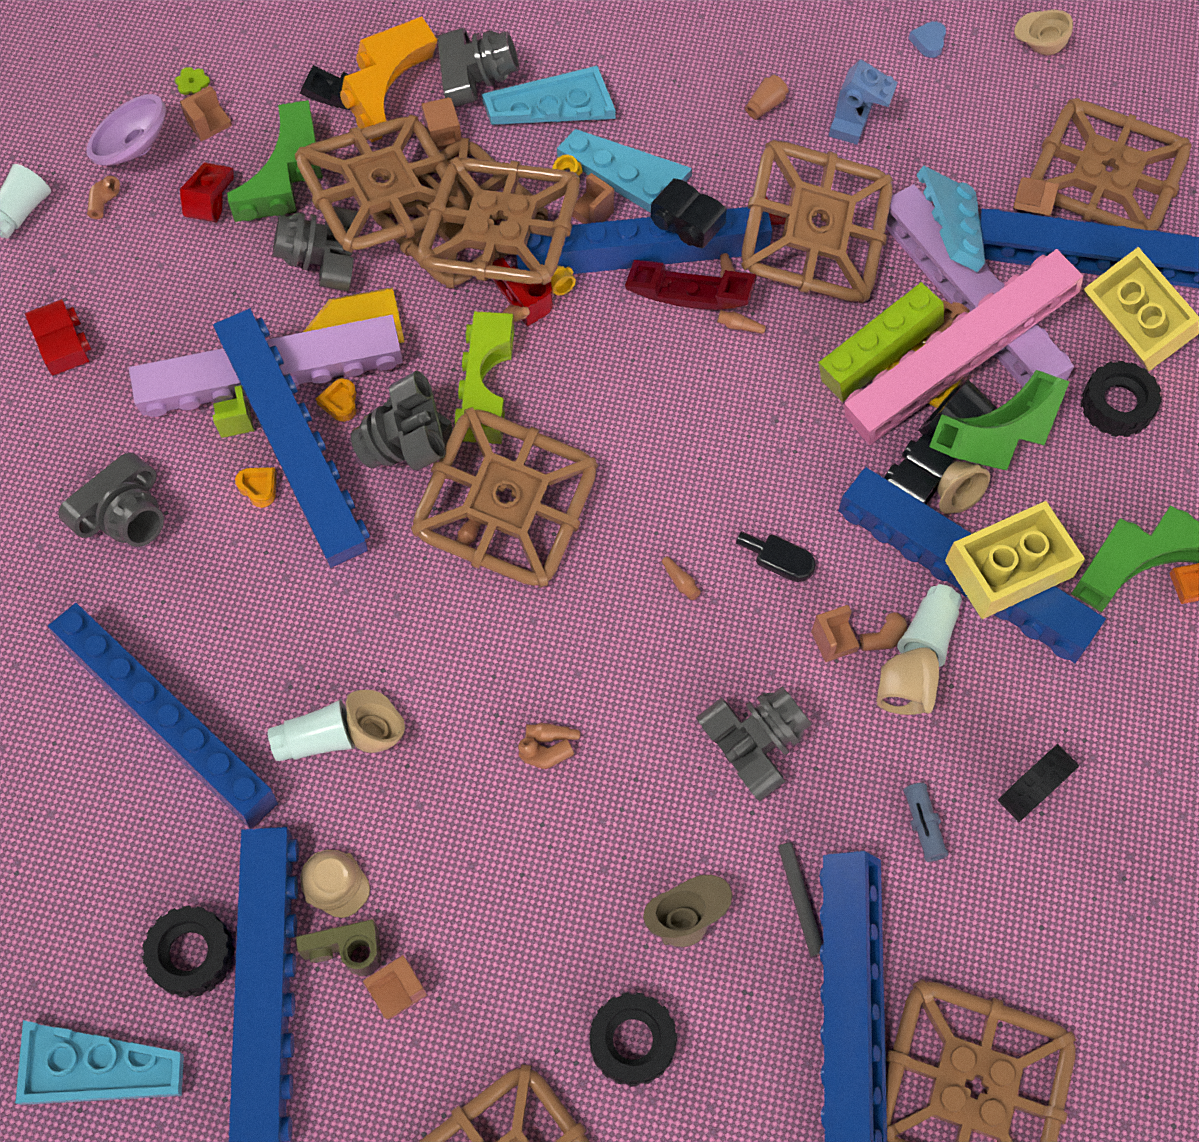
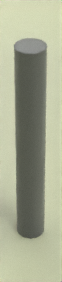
[778,842,822,958]

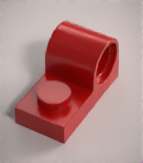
[180,162,234,223]
[492,257,553,327]

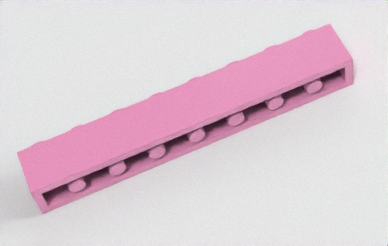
[844,249,1084,445]

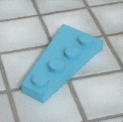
[482,66,616,125]
[557,129,692,213]
[917,165,985,272]
[15,1020,184,1105]

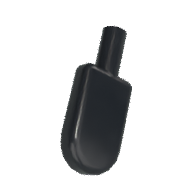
[736,531,816,582]

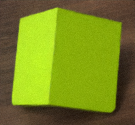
[212,385,254,438]

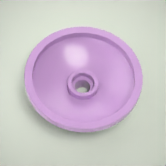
[86,94,166,166]

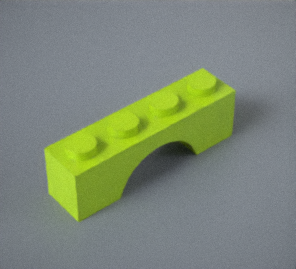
[455,311,515,444]

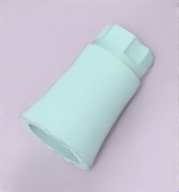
[0,164,51,239]
[897,584,962,667]
[268,699,355,761]

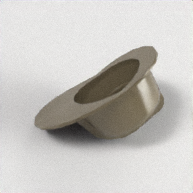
[643,875,733,948]

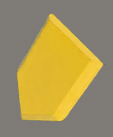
[303,287,405,343]

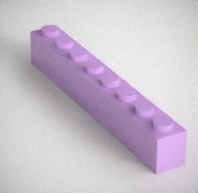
[886,184,1074,388]
[128,314,403,417]

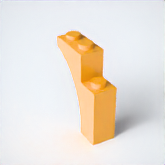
[340,16,437,143]

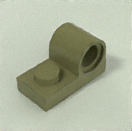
[296,919,381,976]

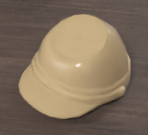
[1014,9,1073,55]
[938,461,990,514]
[346,690,405,753]
[300,850,370,918]

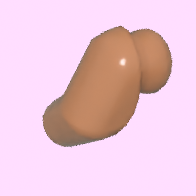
[87,175,120,219]
[860,612,907,651]
[518,737,574,769]

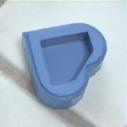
[908,21,946,58]

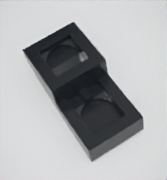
[300,65,350,110]

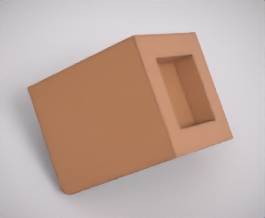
[179,86,232,142]
[421,98,461,150]
[572,173,614,224]
[1013,177,1059,216]
[811,605,860,663]
[363,955,427,1020]

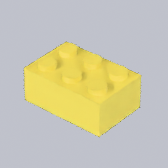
[1083,247,1199,371]
[945,501,1085,619]

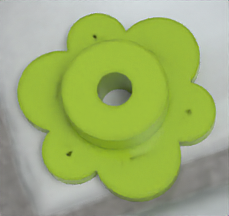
[174,67,210,95]

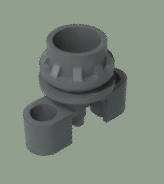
[438,27,519,108]
[272,206,358,292]
[351,371,446,471]
[58,453,164,547]
[696,686,812,802]

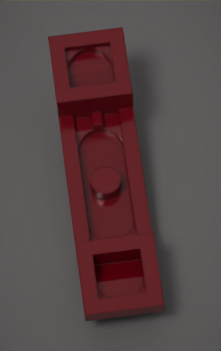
[625,260,757,310]

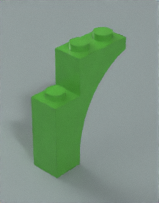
[227,100,323,222]
[929,370,1070,471]
[1071,505,1199,612]

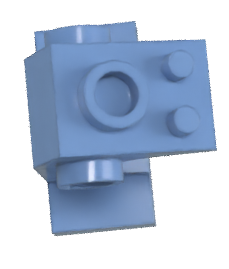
[829,59,898,145]

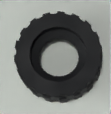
[1081,361,1162,437]
[997,744,1080,822]
[142,906,235,998]
[589,992,677,1087]

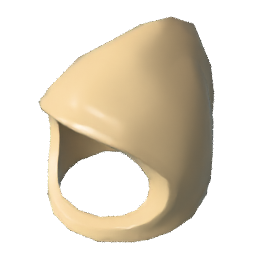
[876,648,939,715]

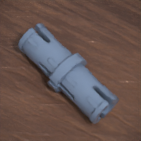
[903,783,949,862]

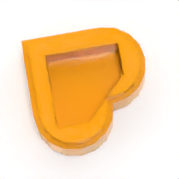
[315,378,357,422]
[235,467,277,508]

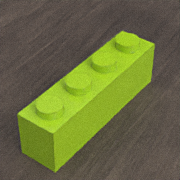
[818,282,944,402]

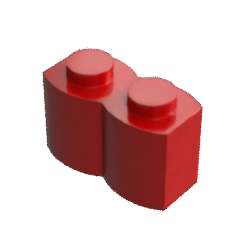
[25,299,92,376]

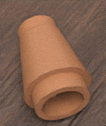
[745,75,789,120]

